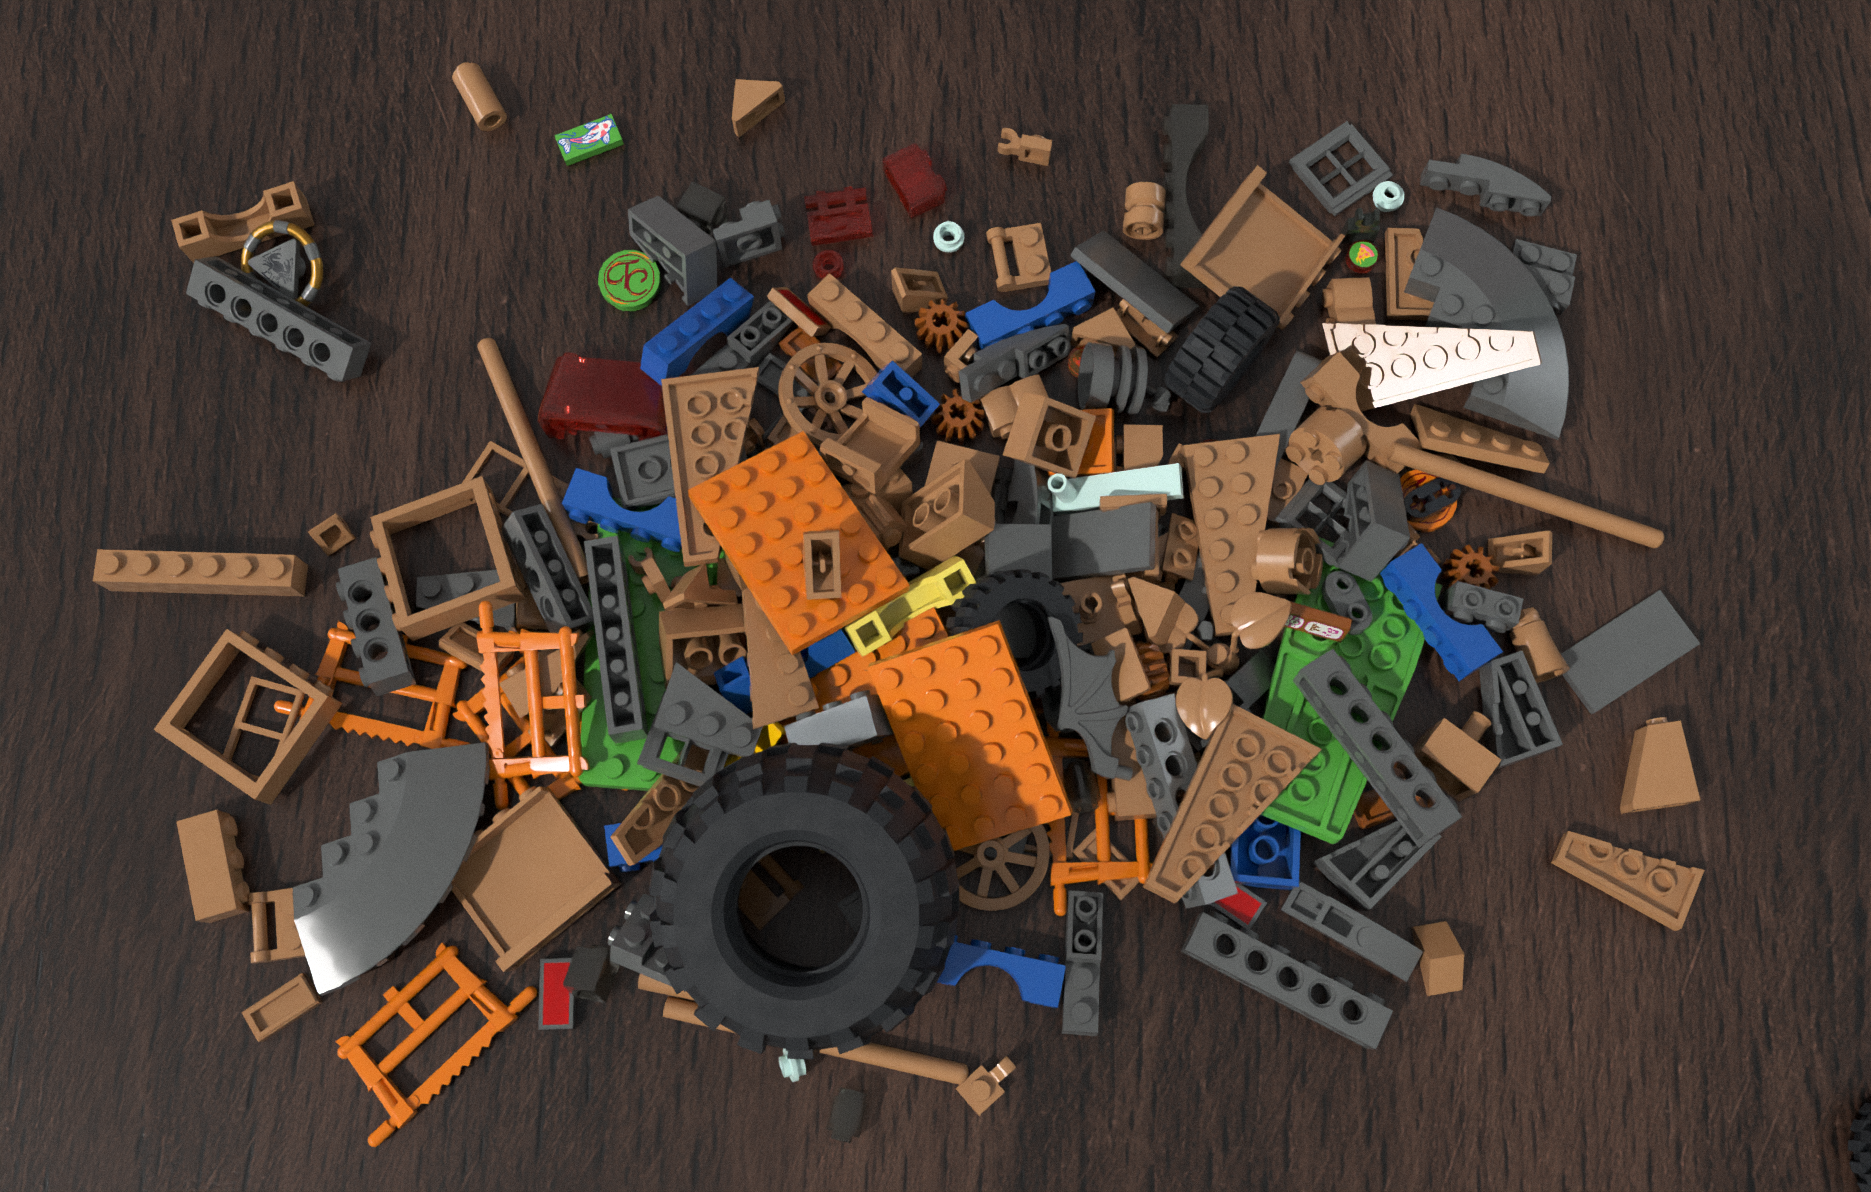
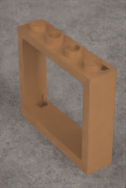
[370,476,525,641]
[154,629,342,805]

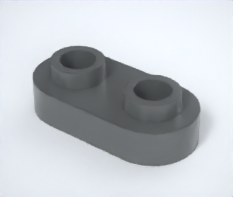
[1321,571,1372,635]

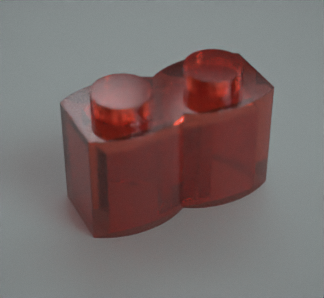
[883,143,947,218]

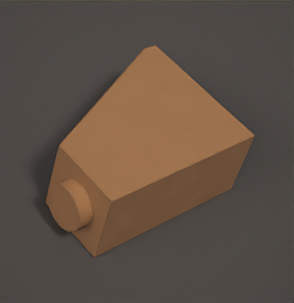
[1620,717,1700,814]

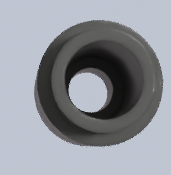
[589,419,639,459]

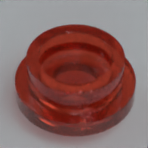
[813,250,844,280]

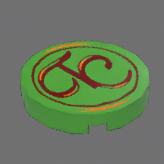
[598,250,662,311]

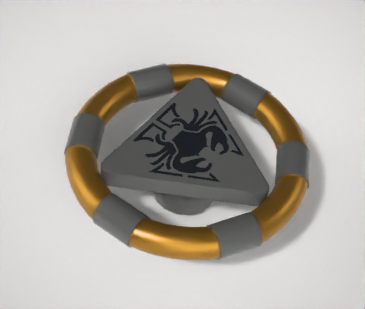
[241,220,323,307]

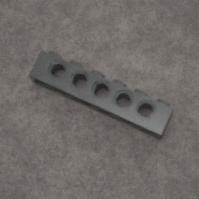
[186,256,371,382]
[584,536,648,744]
[1293,649,1462,848]
[1125,693,1238,908]
[1181,910,1393,1049]

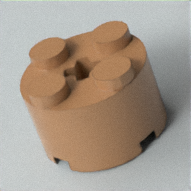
[1286,407,1366,485]
[1251,528,1323,595]

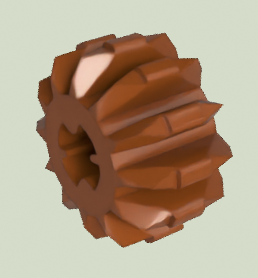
[915,297,968,354]
[931,389,986,445]
[1441,544,1500,590]
[1135,642,1170,701]

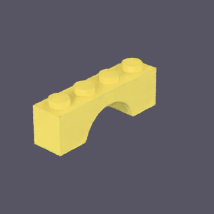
[843,555,976,657]

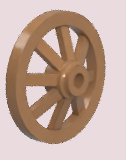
[778,343,877,445]
[956,824,1050,911]

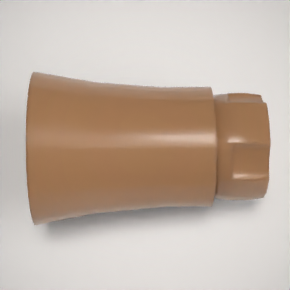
[1509,607,1570,684]

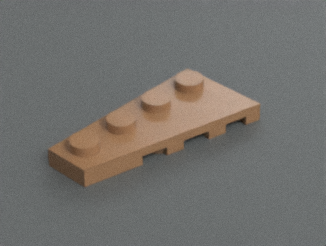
[1410,404,1550,474]
[742,588,819,730]
[610,745,710,866]
[1551,831,1705,931]

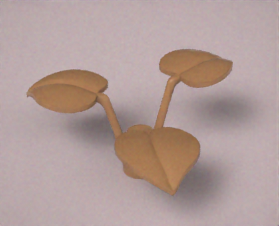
[1143,592,1292,740]

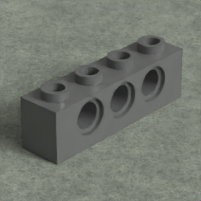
[501,504,594,634]
[336,557,416,696]

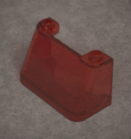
[538,352,683,441]

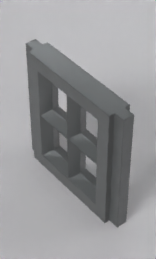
[1289,121,1393,217]
[1275,479,1349,568]
[637,691,729,787]

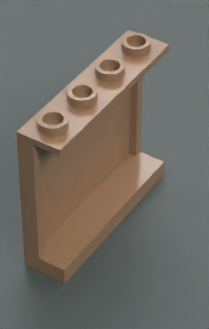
[1180,165,1345,330]
[451,786,621,972]

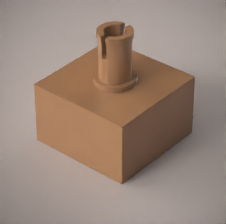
[1003,392,1096,479]
[925,441,1000,495]
[1060,575,1126,647]
[1413,711,1501,801]

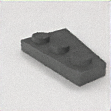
[416,570,517,632]
[653,662,762,757]

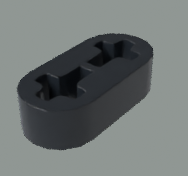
[1404,477,1461,523]

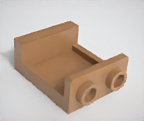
[820,397,920,495]

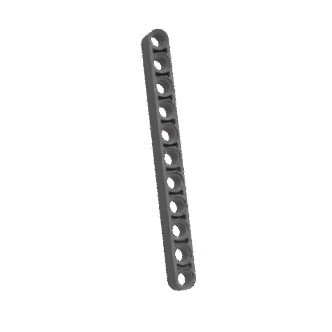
[1164,349,1323,658]

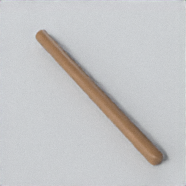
[477,338,589,585]
[1387,441,1664,548]
[663,996,969,1085]

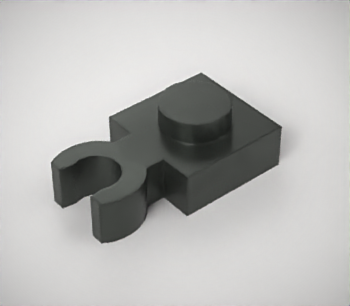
[1341,208,1380,244]

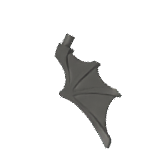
[1048,616,1133,781]

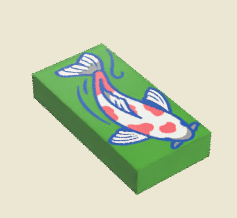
[554,114,624,166]

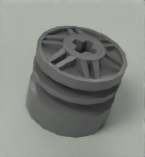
[1077,342,1148,415]

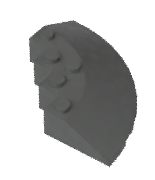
[1404,207,1569,440]
[293,742,490,996]

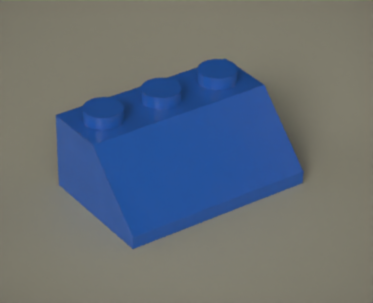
[1229,815,1301,890]

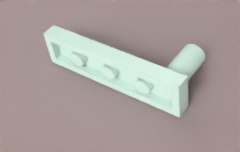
[1048,463,1184,516]

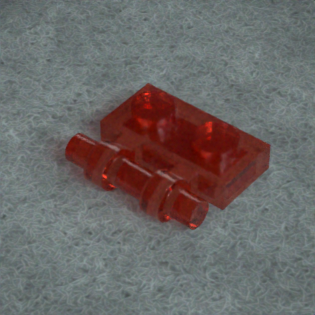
[804,186,873,246]

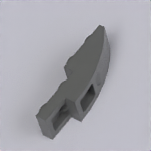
[1420,153,1551,216]
[690,301,794,376]
[959,324,1071,403]
[1007,459,1054,537]
[1183,649,1275,754]
[1281,881,1423,982]
[1062,890,1103,1036]

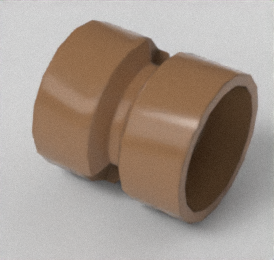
[1123,182,1166,240]

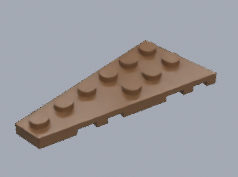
[1182,434,1280,637]

